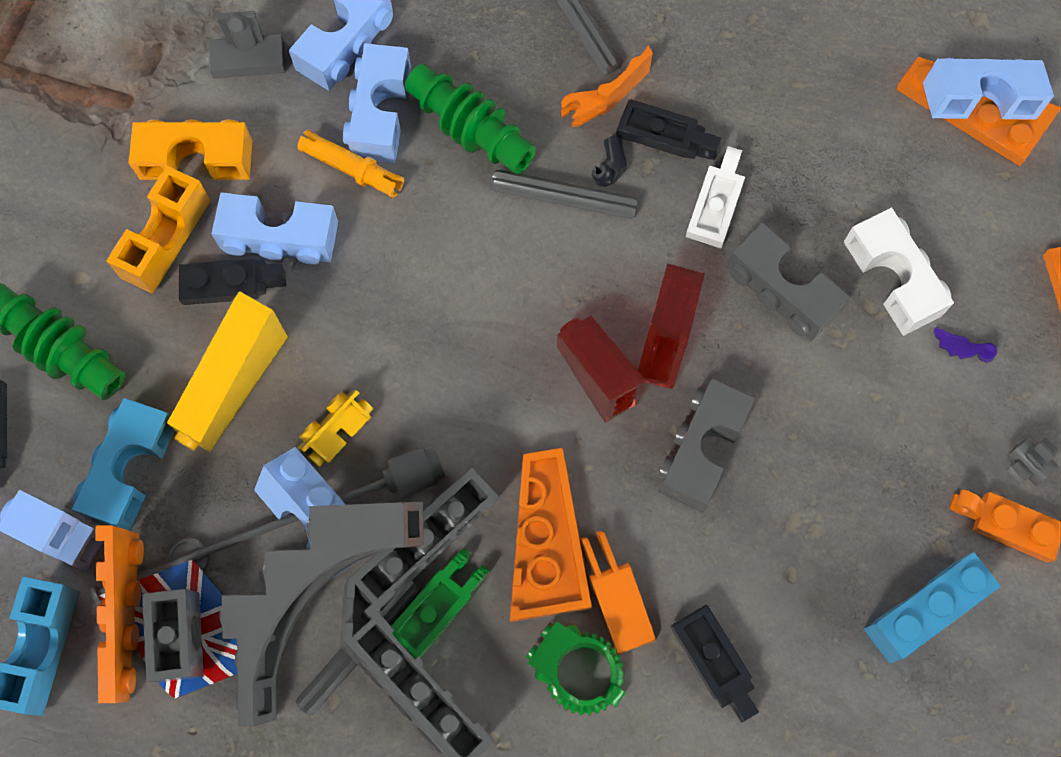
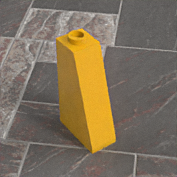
[167,291,288,452]

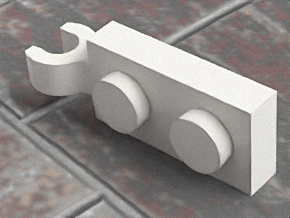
[686,146,745,248]

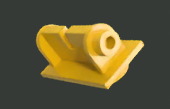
[297,390,373,468]

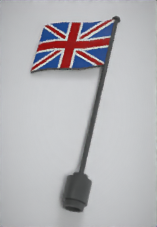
[90,447,446,699]

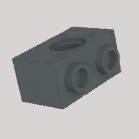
[142,589,204,682]

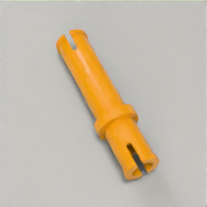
[297,129,404,199]

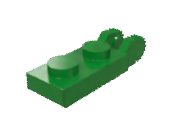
[391,548,491,659]

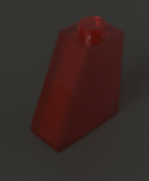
[635,263,705,390]
[557,316,645,423]

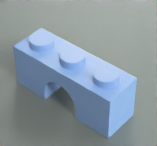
[289,0,393,91]
[343,43,411,163]
[923,58,1054,119]
[211,192,338,264]
[254,447,359,580]
[0,490,103,572]

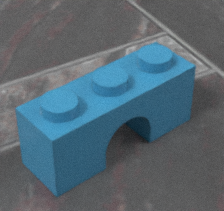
[72,398,175,531]
[864,552,1001,663]
[0,577,80,716]

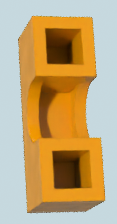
[128,119,253,180]
[106,166,211,294]

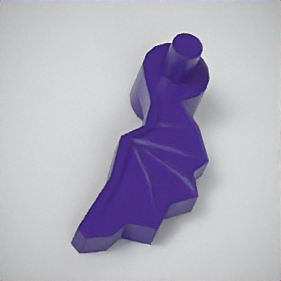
[934,327,997,363]

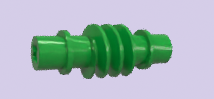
[405,64,536,174]
[0,283,126,401]

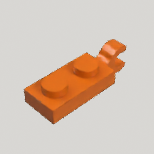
[949,489,1061,563]

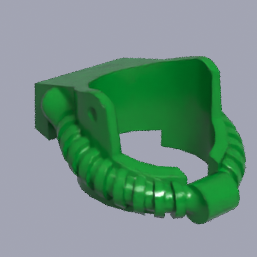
[526,621,625,715]

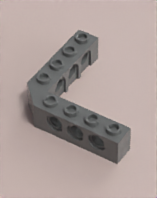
[341,467,500,757]

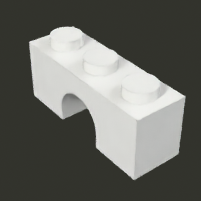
[844,208,954,336]

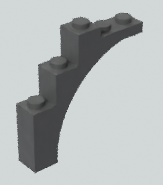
[220,502,424,727]

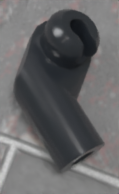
[592,136,627,187]

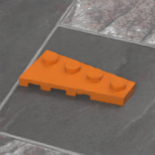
[896,56,1061,166]
[510,448,592,623]
[95,525,144,703]

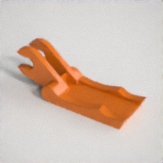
[561,45,653,127]
[580,531,656,655]

